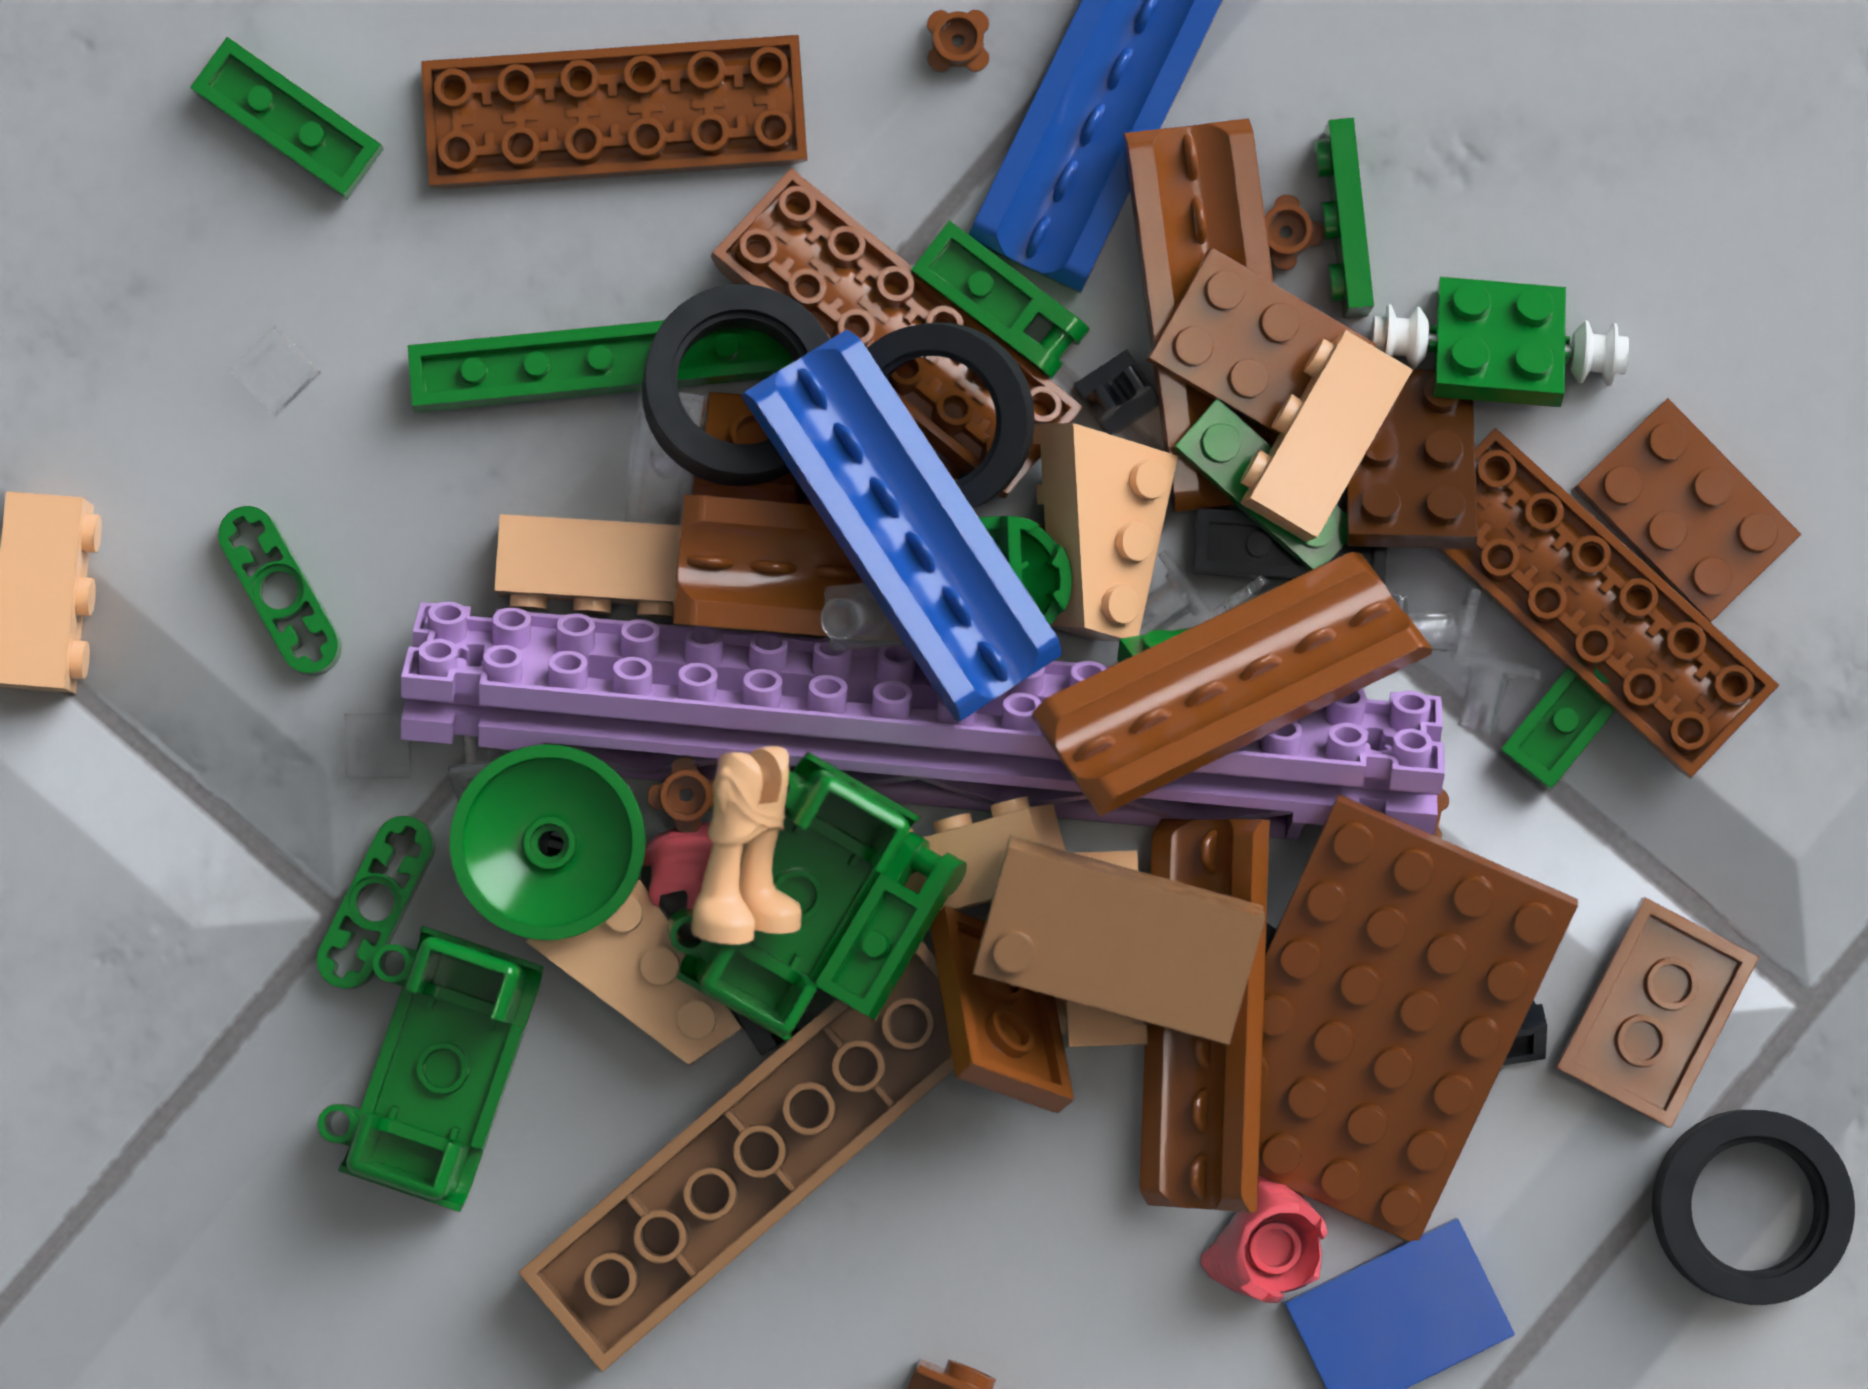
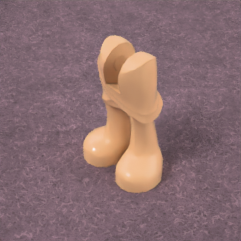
[691,746,802,945]

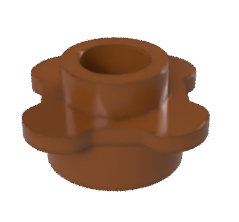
[927,10,989,73]
[1265,195,1324,271]
[647,756,714,832]

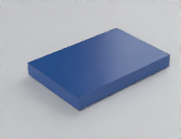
[1283,1218,1515,1389]

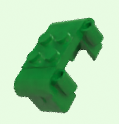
[667,752,920,1042]
[317,925,544,1212]

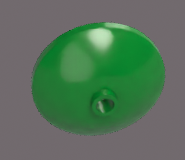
[449,744,646,940]

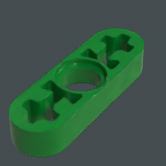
[218,506,342,676]
[317,816,436,989]

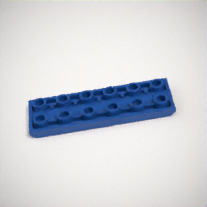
[969,0,1223,294]
[741,329,1062,723]

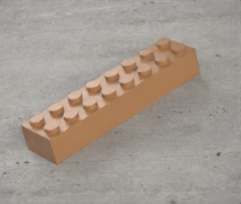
[518,941,954,1372]

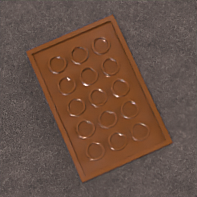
[1258,794,1578,1242]

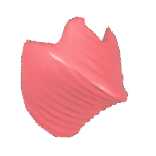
[642,822,713,910]
[1200,1175,1328,1303]

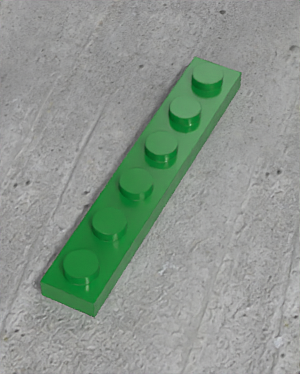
[407,320,792,413]

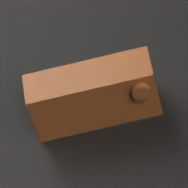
[973,836,1266,1045]

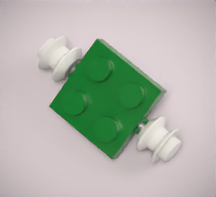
[1371,277,1629,407]

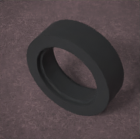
[642,284,830,486]
[867,322,1035,509]
[1652,1109,1855,1305]

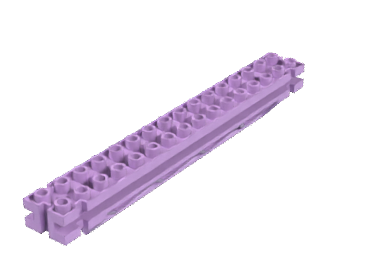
[401,602,1445,840]

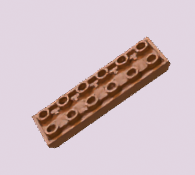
[421,35,808,189]
[1123,118,1277,513]
[710,168,1084,498]
[1435,428,1779,779]
[672,494,1045,642]
[1032,552,1433,817]
[1140,819,1270,1212]

